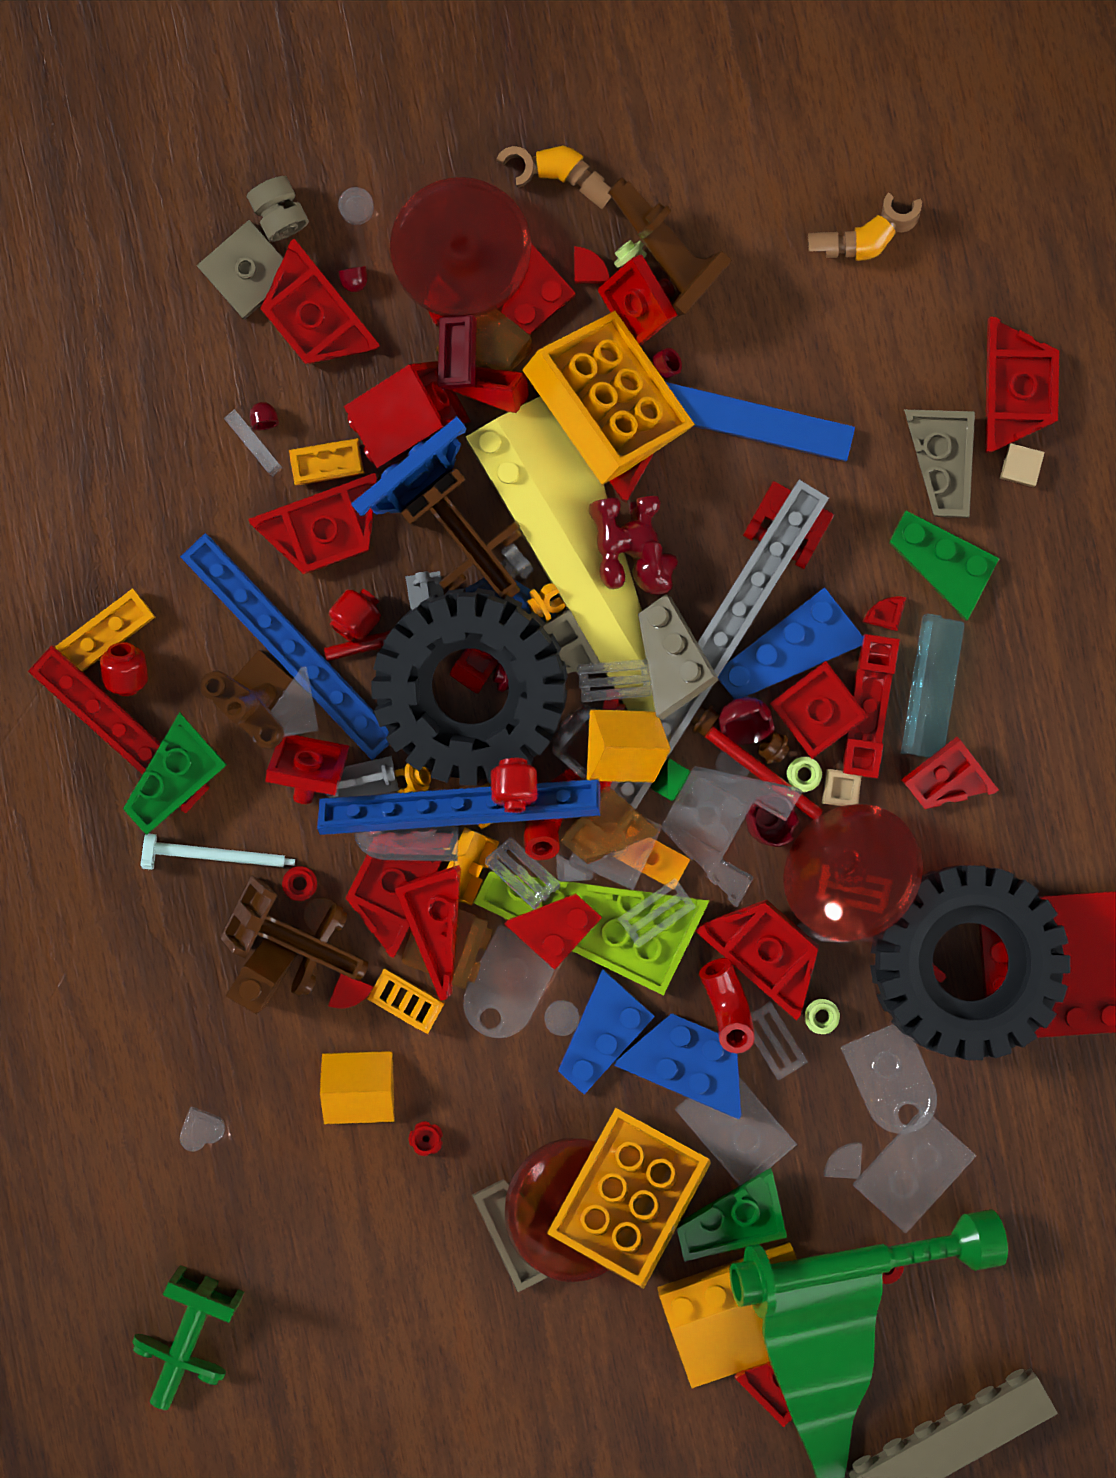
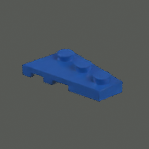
[558,968,655,1094]

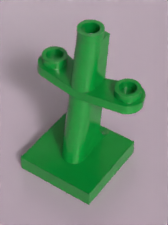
[132,1265,244,1410]

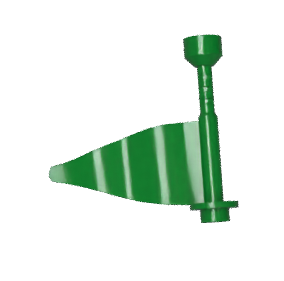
[730,1209,1008,1478]

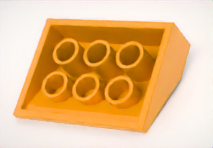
[523,311,695,485]
[547,1108,711,1289]
[658,1242,797,1388]

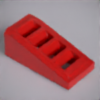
[450,367,529,413]

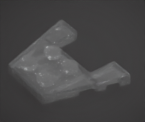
[661,766,803,907]

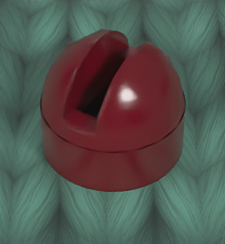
[338,266,368,292]
[652,348,682,379]
[249,402,279,431]

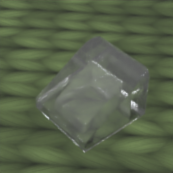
[556,853,593,882]

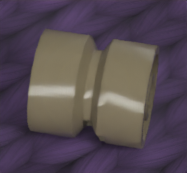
[247,176,309,242]

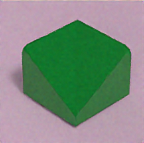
[650,758,691,801]

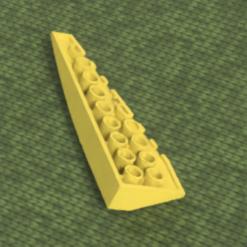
[466,396,655,712]

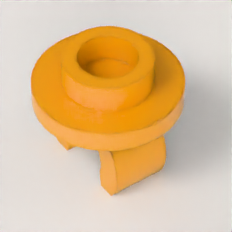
[527,583,566,622]
[394,763,431,793]

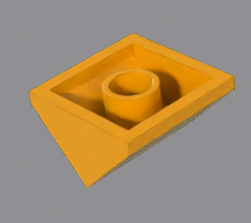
[587,709,671,782]
[320,1051,395,1124]

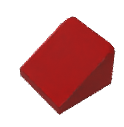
[450,648,499,693]

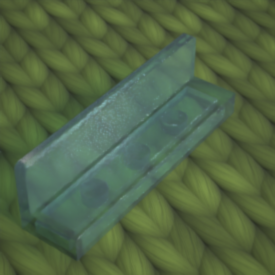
[901,614,964,758]

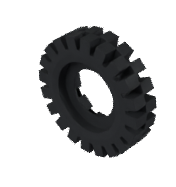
[371,588,568,785]
[870,865,1070,1060]

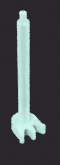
[141,833,295,870]

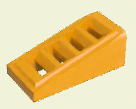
[367,968,446,1034]

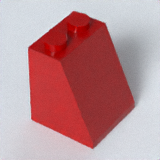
[343,361,471,468]

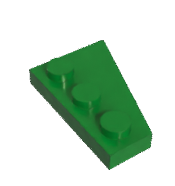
[888,511,999,621]
[123,712,227,835]
[677,1168,787,1262]

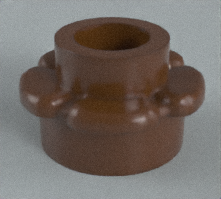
[690,704,720,737]
[758,731,790,764]

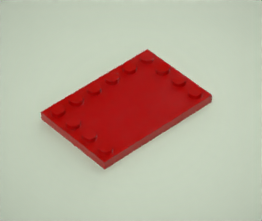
[979,891,1116,1038]

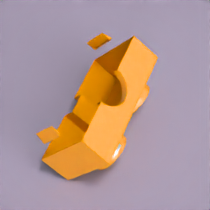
[447,827,499,906]

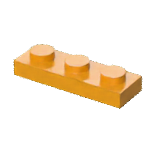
[55,588,156,672]

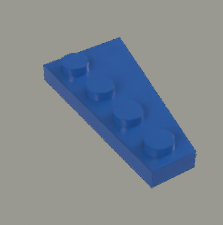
[718,588,864,700]

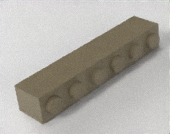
[848,1368,1058,1478]

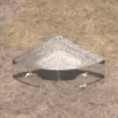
[824,1142,862,1179]

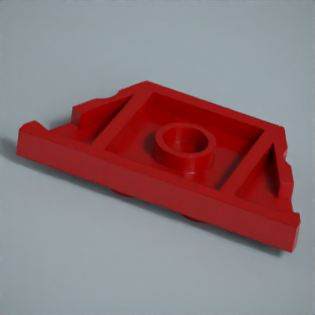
[260,239,380,365]
[985,317,1059,453]
[248,473,378,575]
[346,834,455,958]
[695,899,820,1021]

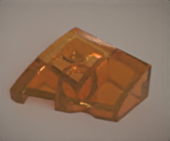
[435,296,532,371]
[560,784,659,864]

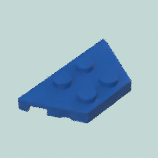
[351,417,467,516]
[614,1013,742,1120]

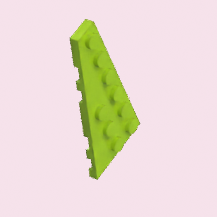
[474,871,709,996]

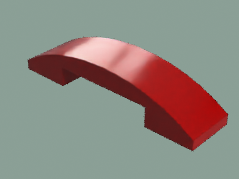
[843,634,900,778]

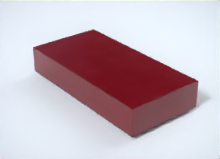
[438,315,477,389]

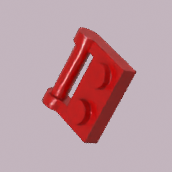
[743,481,834,570]

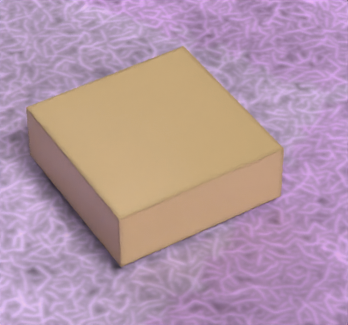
[1000,443,1045,487]
[822,769,862,808]

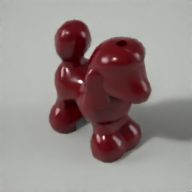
[589,496,678,595]

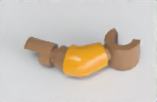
[496,145,612,210]
[808,192,922,261]

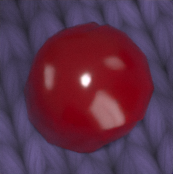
[719,697,774,745]
[745,792,799,847]

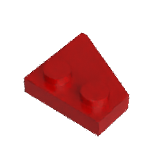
[504,893,602,970]

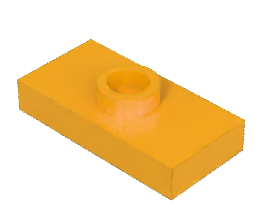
[289,438,364,486]
[612,825,691,890]

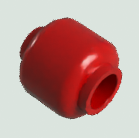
[329,589,381,642]
[100,642,149,696]
[491,758,538,813]

